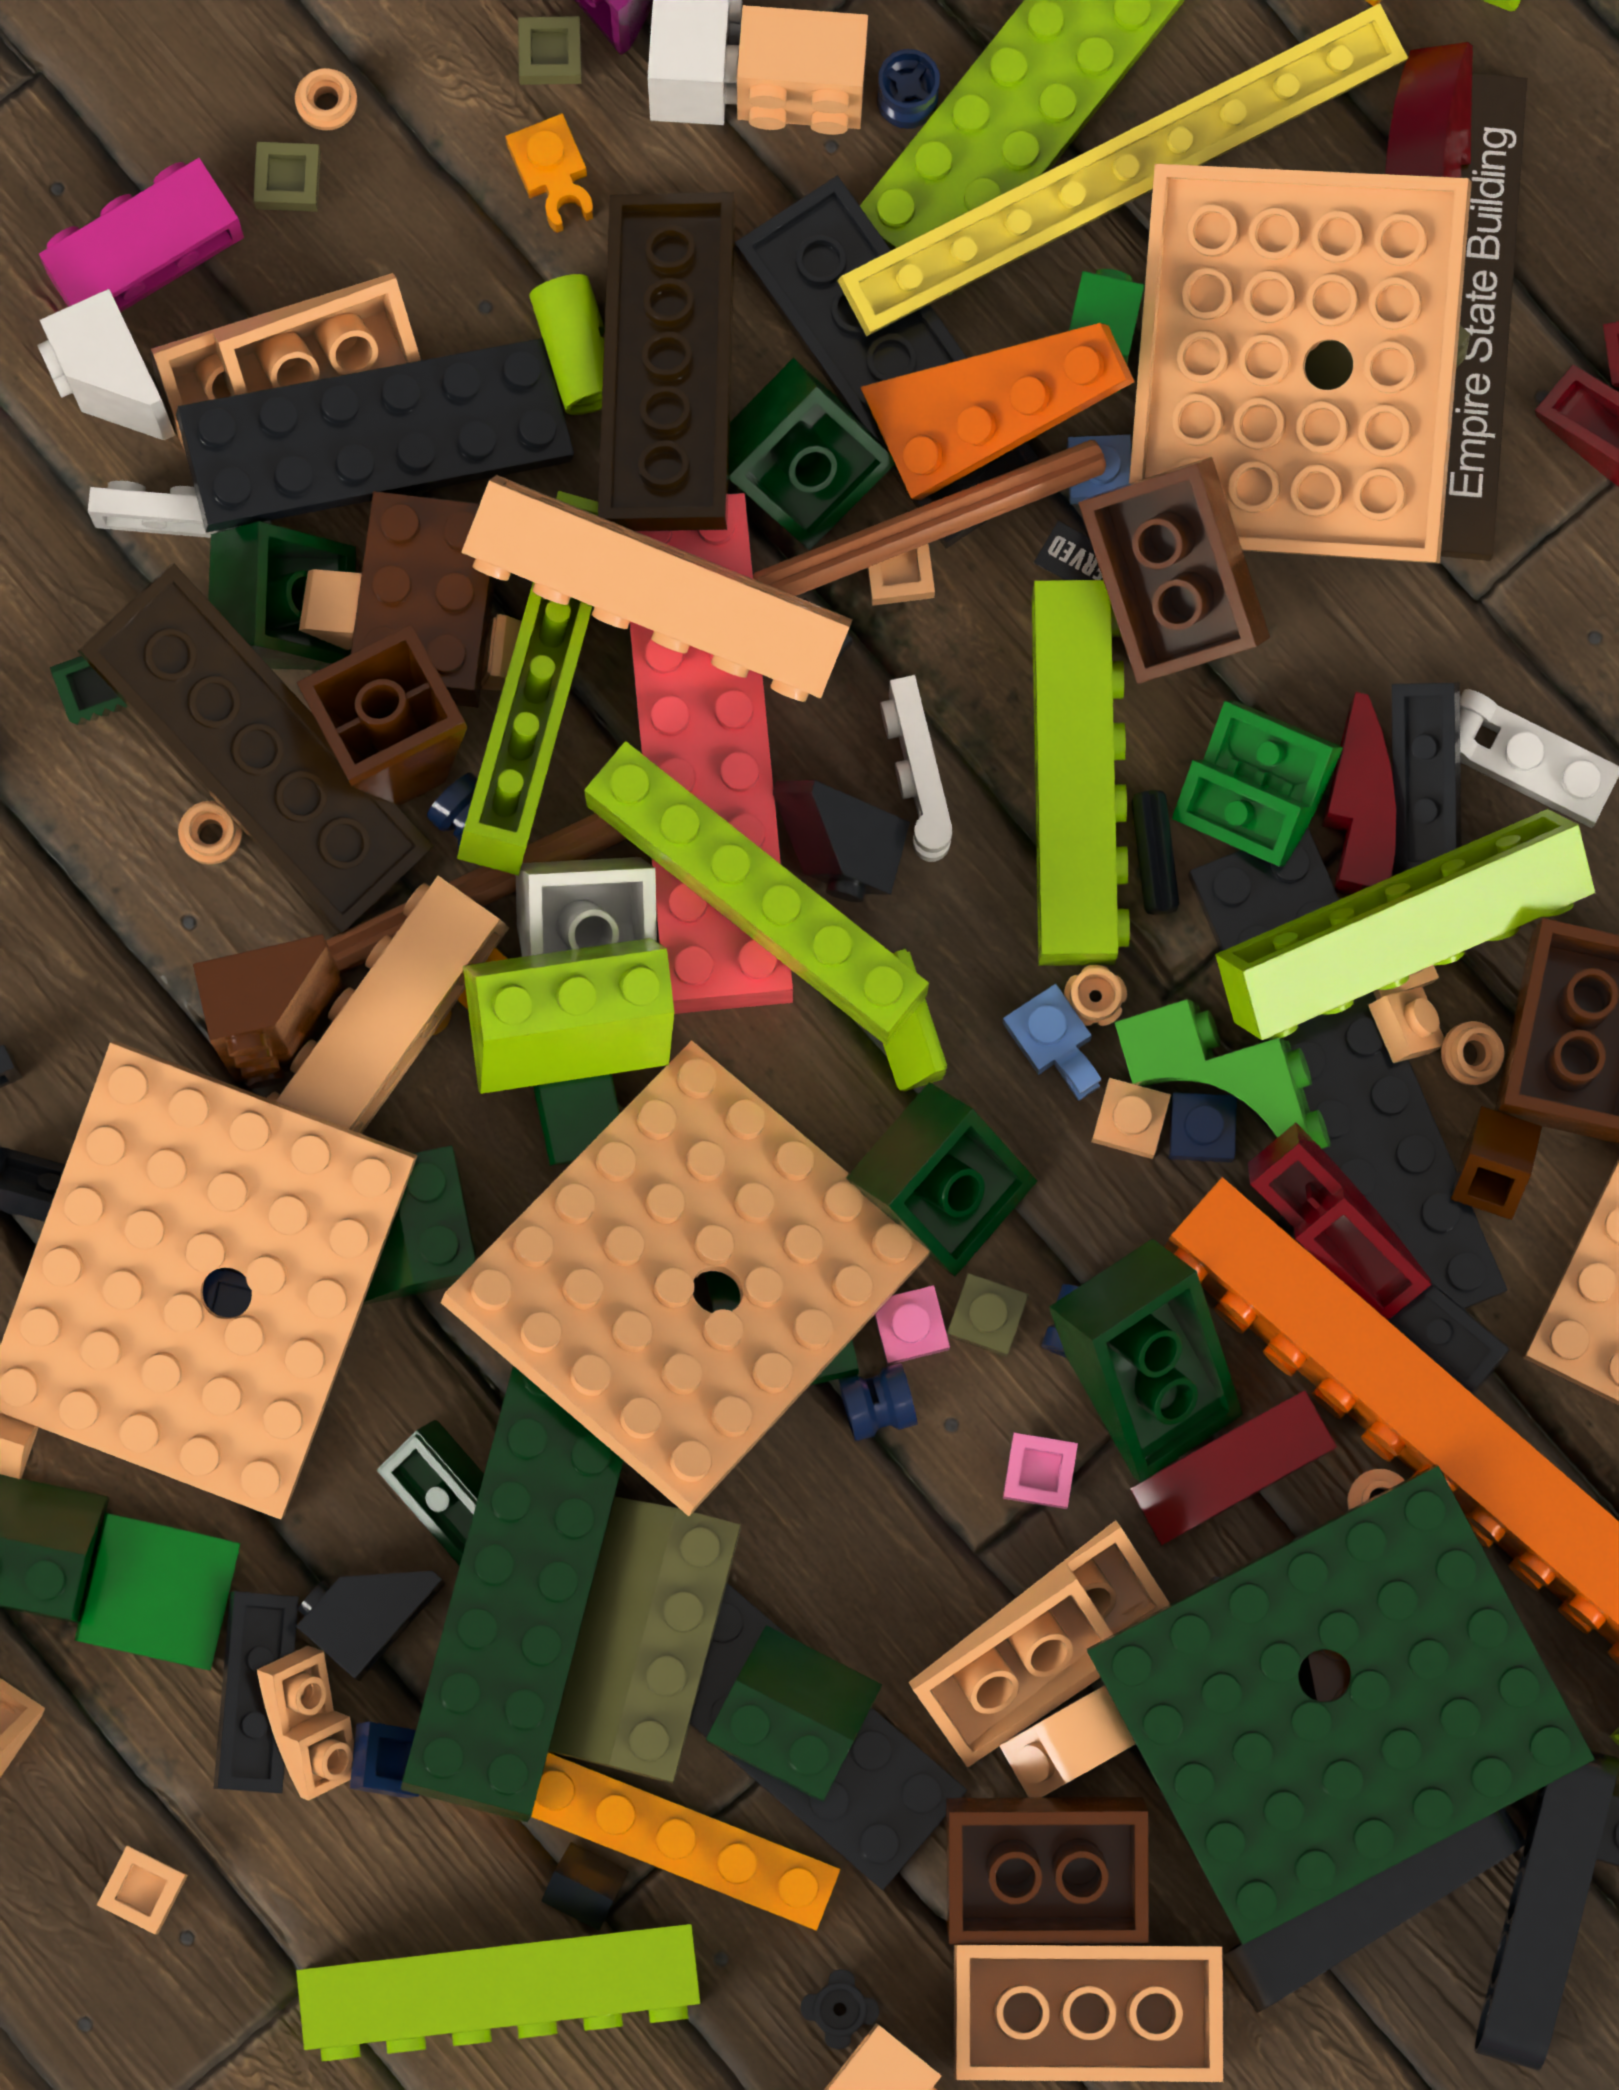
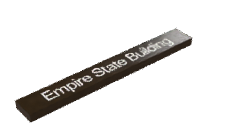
[1440,73,1528,561]

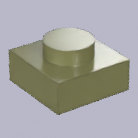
[518,16,582,85]
[253,142,321,212]
[947,1273,1029,1357]

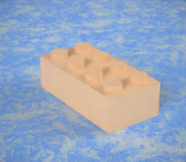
[954,1945,1223,2082]

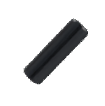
[1131,790,1180,915]

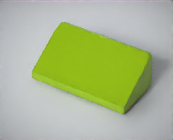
[883,949,947,1091]

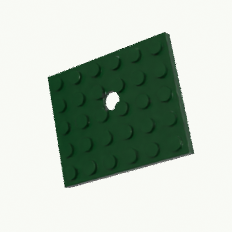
[1087,1464,1595,1945]

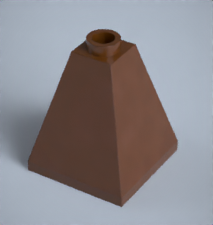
[296,624,467,805]

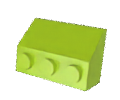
[463,938,674,1094]

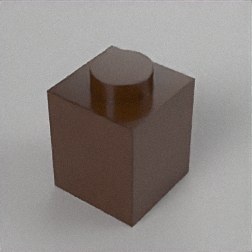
[1451,1106,1542,1220]

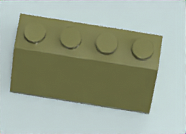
[548,1497,741,1784]

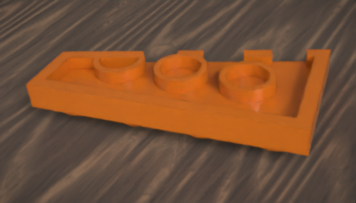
[860,323,1135,501]

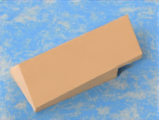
[150,273,421,454]
[908,1520,1170,1768]

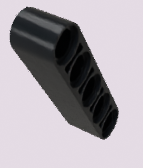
[1474,1750,1619,2071]
[1222,1807,1527,2013]

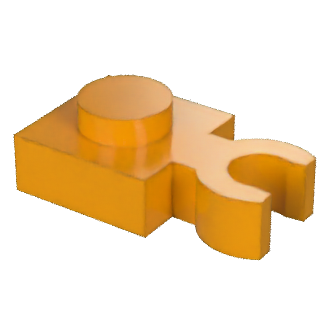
[505,113,593,233]

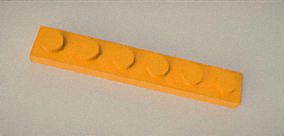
[531,1753,841,1931]

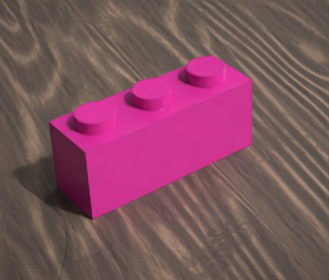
[39,158,244,313]

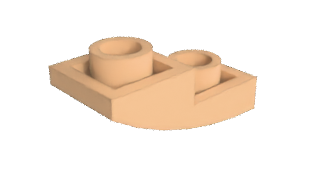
[257,1645,354,1801]

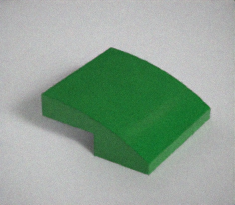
[1172,701,1343,867]
[74,1514,241,1671]

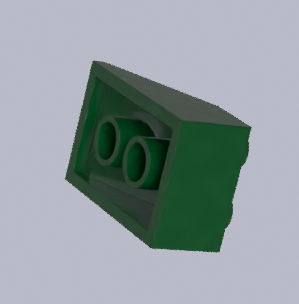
[1049,1238,1243,1483]

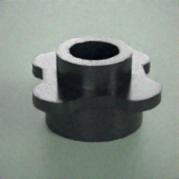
[800,1969,879,2049]

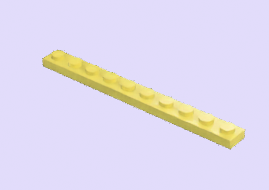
[837,3,1408,336]

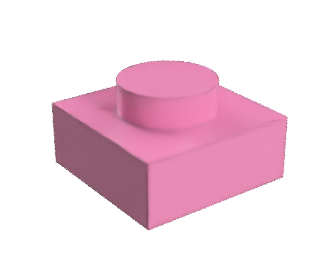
[874,1285,950,1366]
[1003,1433,1078,1509]

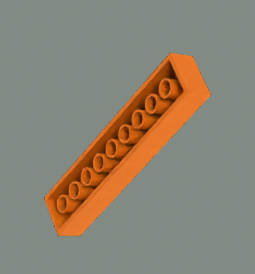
[1164,1177,1619,1665]

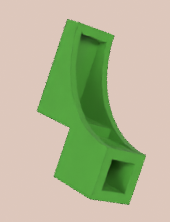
[1114,999,1330,1149]

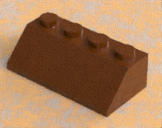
[193,934,346,1089]

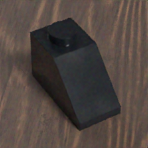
[773,780,910,902]
[296,1571,446,1682]

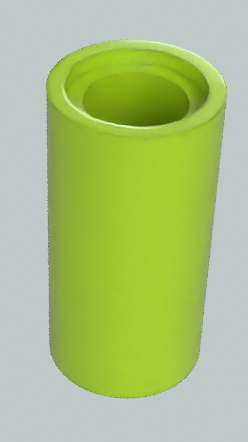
[529,274,605,415]

